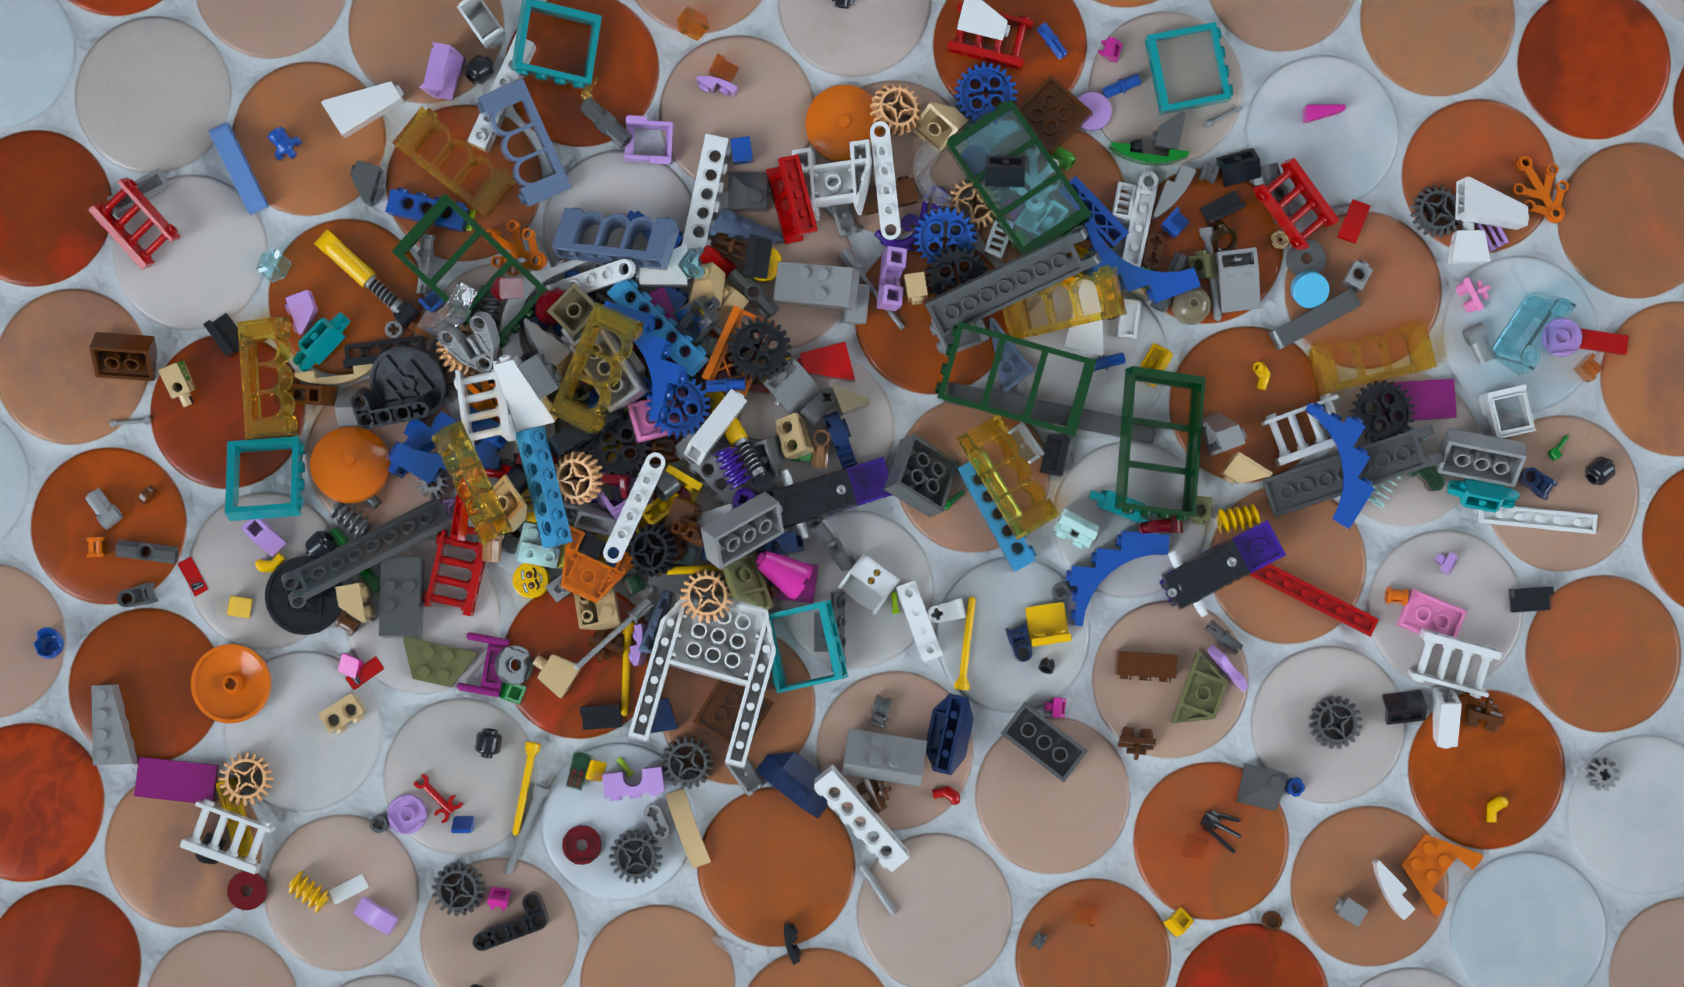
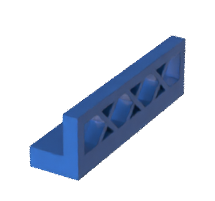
[1058,176,1130,248]

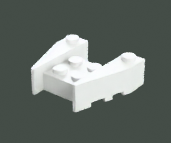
[792,139,874,221]

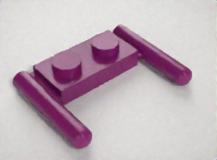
[457,632,510,698]

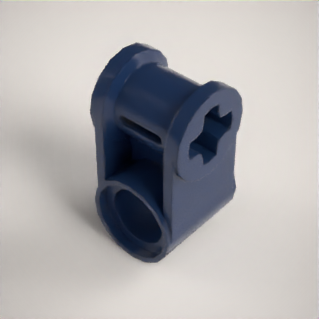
[1518,467,1558,501]
[1005,623,1032,662]

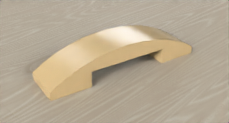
[294,364,373,386]
[665,788,711,869]

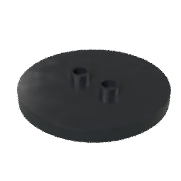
[370,344,448,420]
[265,556,343,635]

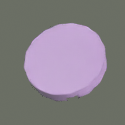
[1078,92,1112,132]
[1542,318,1582,357]
[387,794,427,834]

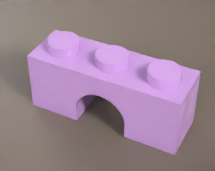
[877,246,907,311]
[602,766,666,801]

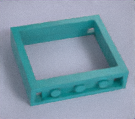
[511,0,602,89]
[1145,22,1233,115]
[225,436,306,521]
[769,600,849,693]

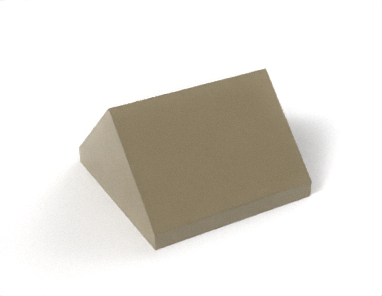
[547,283,602,338]
[832,384,870,416]

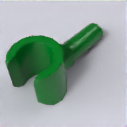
[1548,435,1569,461]
[944,490,965,510]

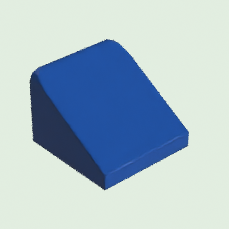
[451,816,474,834]

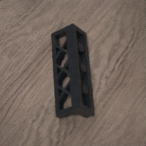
[343,336,424,369]

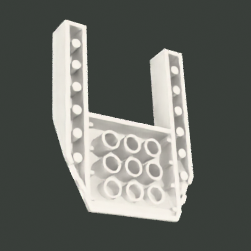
[628,590,776,769]

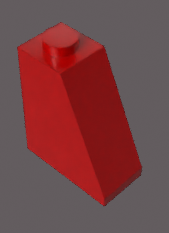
[797,342,855,382]

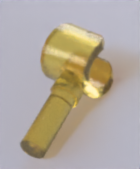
[581,76,600,101]

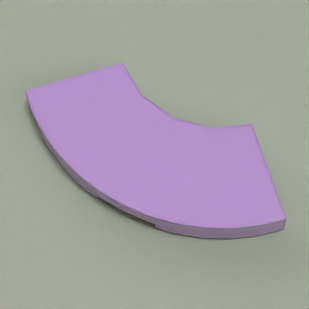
[1207,645,1248,692]

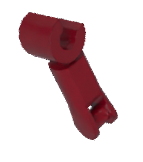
[1139,517,1184,534]

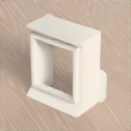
[1478,384,1536,438]

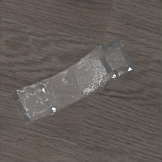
[913,140,953,208]
[417,281,478,338]

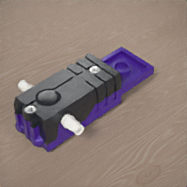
[771,457,892,539]
[1159,520,1286,617]

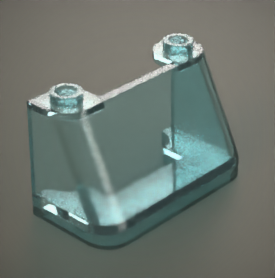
[1492,292,1576,375]

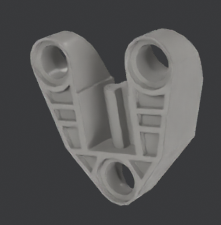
[438,312,500,373]

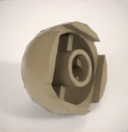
[1171,287,1211,325]

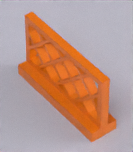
[702,305,777,398]

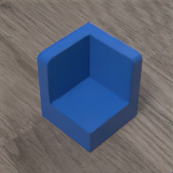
[730,136,753,165]
[1159,207,1189,239]
[418,290,448,317]

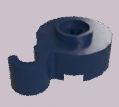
[823,411,858,469]

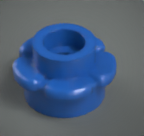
[1285,777,1305,797]

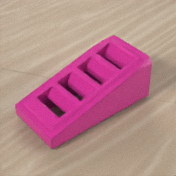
[1303,104,1346,123]

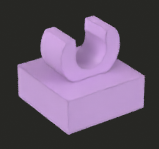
[1435,552,1458,576]

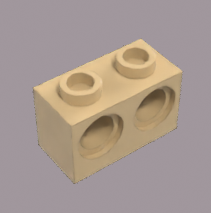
[903,271,928,305]
[775,413,814,460]
[318,692,367,735]

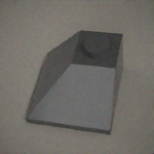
[728,172,768,212]
[1236,763,1287,811]

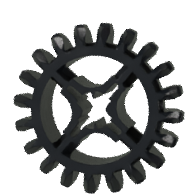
[627,524,680,577]

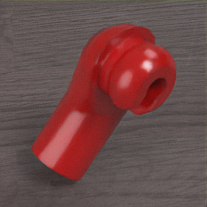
[932,786,961,805]

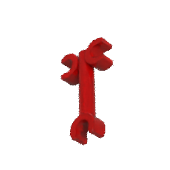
[414,773,464,823]

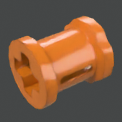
[86,537,105,558]
[1384,586,1409,606]

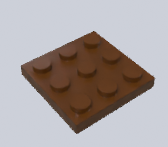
[1009,75,1093,155]
[693,680,774,745]

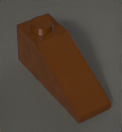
[275,383,337,406]

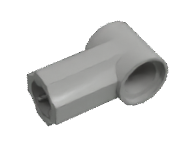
[1462,322,1496,365]
[85,488,124,530]

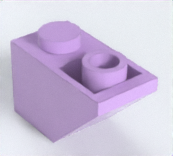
[285,290,318,336]
[241,519,287,557]

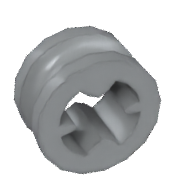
[385,321,404,339]

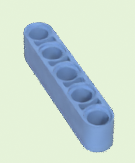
[209,122,269,215]

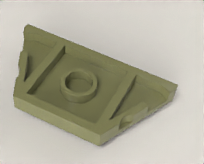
[722,551,774,610]
[403,638,479,687]
[1171,651,1228,723]

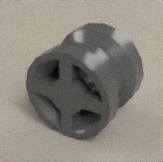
[1198,161,1220,185]
[871,694,892,718]

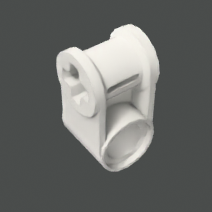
[927,598,966,623]

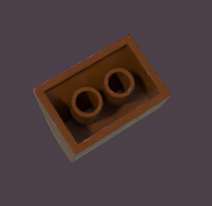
[89,332,157,381]

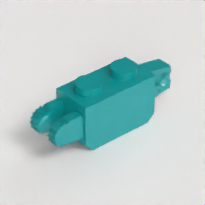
[293,312,351,372]
[1447,478,1520,513]
[1088,489,1155,523]

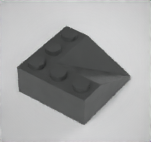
[884,433,959,517]

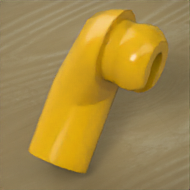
[1253,362,1271,391]
[255,553,286,573]
[1487,796,1508,822]

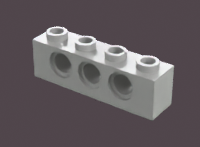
[674,433,743,504]

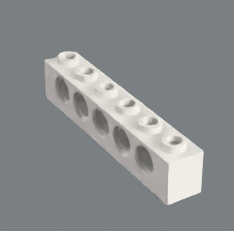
[467,35,536,153]
[682,134,732,254]
[814,764,910,872]

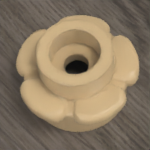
[1271,230,1290,249]

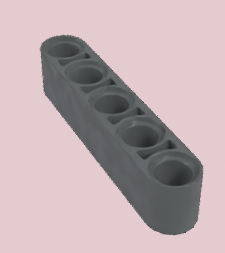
[1269,288,1362,351]

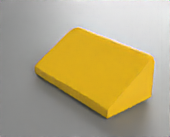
[1140,343,1173,388]

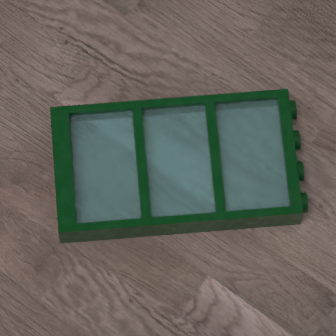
[946,100,1092,256]

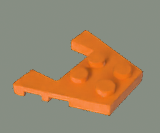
[561,525,636,604]
[1400,834,1484,917]

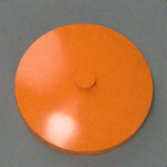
[805,85,883,162]
[310,427,390,503]
[191,644,272,724]

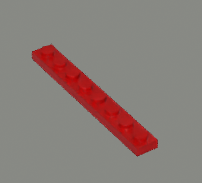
[1248,564,1379,637]

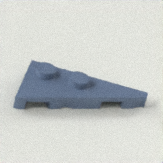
[709,208,784,244]
[988,317,1034,393]
[638,589,673,653]

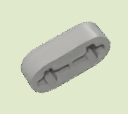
[644,803,670,840]

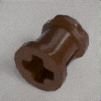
[334,611,361,637]

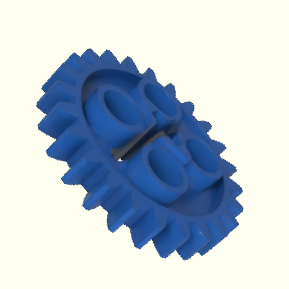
[954,62,1018,127]
[913,205,977,269]
[645,375,711,439]

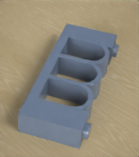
[476,78,572,207]
[552,207,680,270]

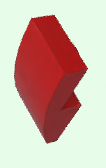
[1337,199,1371,244]
[694,245,737,279]

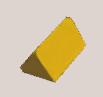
[227,596,253,618]
[585,759,607,781]
[1164,907,1194,937]

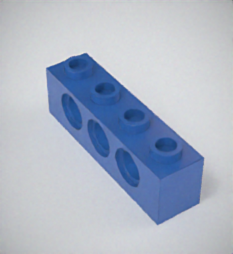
[385,187,470,233]

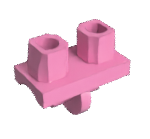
[1455,277,1491,313]

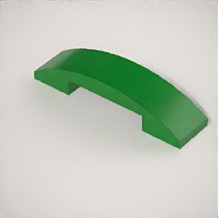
[1109,142,1189,166]

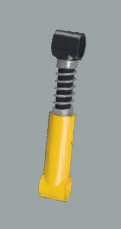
[314,229,420,328]
[701,388,778,495]

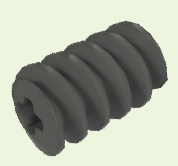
[477,285,503,325]
[330,502,374,538]

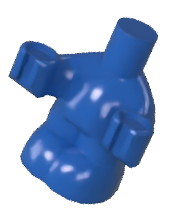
[268,127,302,161]

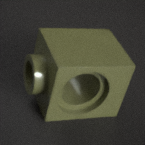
[1188,250,1218,280]
[1188,496,1212,525]

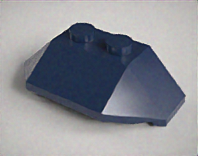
[926,693,974,776]
[755,751,828,819]

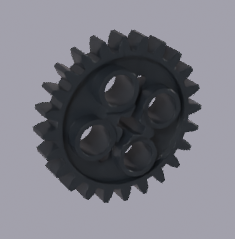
[925,244,988,297]
[727,317,792,382]
[1350,380,1415,443]
[588,416,652,476]

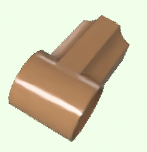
[810,429,830,468]
[481,521,505,562]

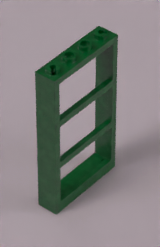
[391,193,549,349]
[934,322,1097,437]
[1115,366,1206,521]

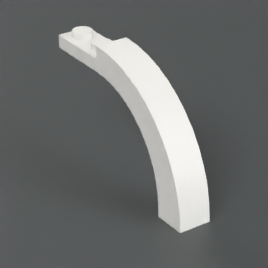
[500,260,592,359]

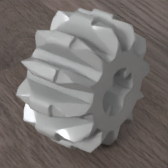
[417,470,451,500]
[1585,757,1620,791]

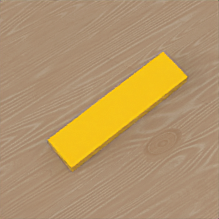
[215,777,253,857]

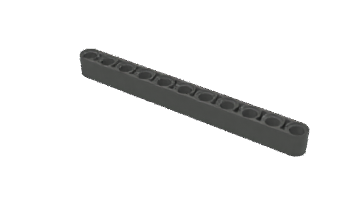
[944,382,1156,443]

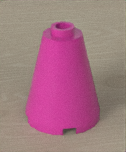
[755,551,813,599]

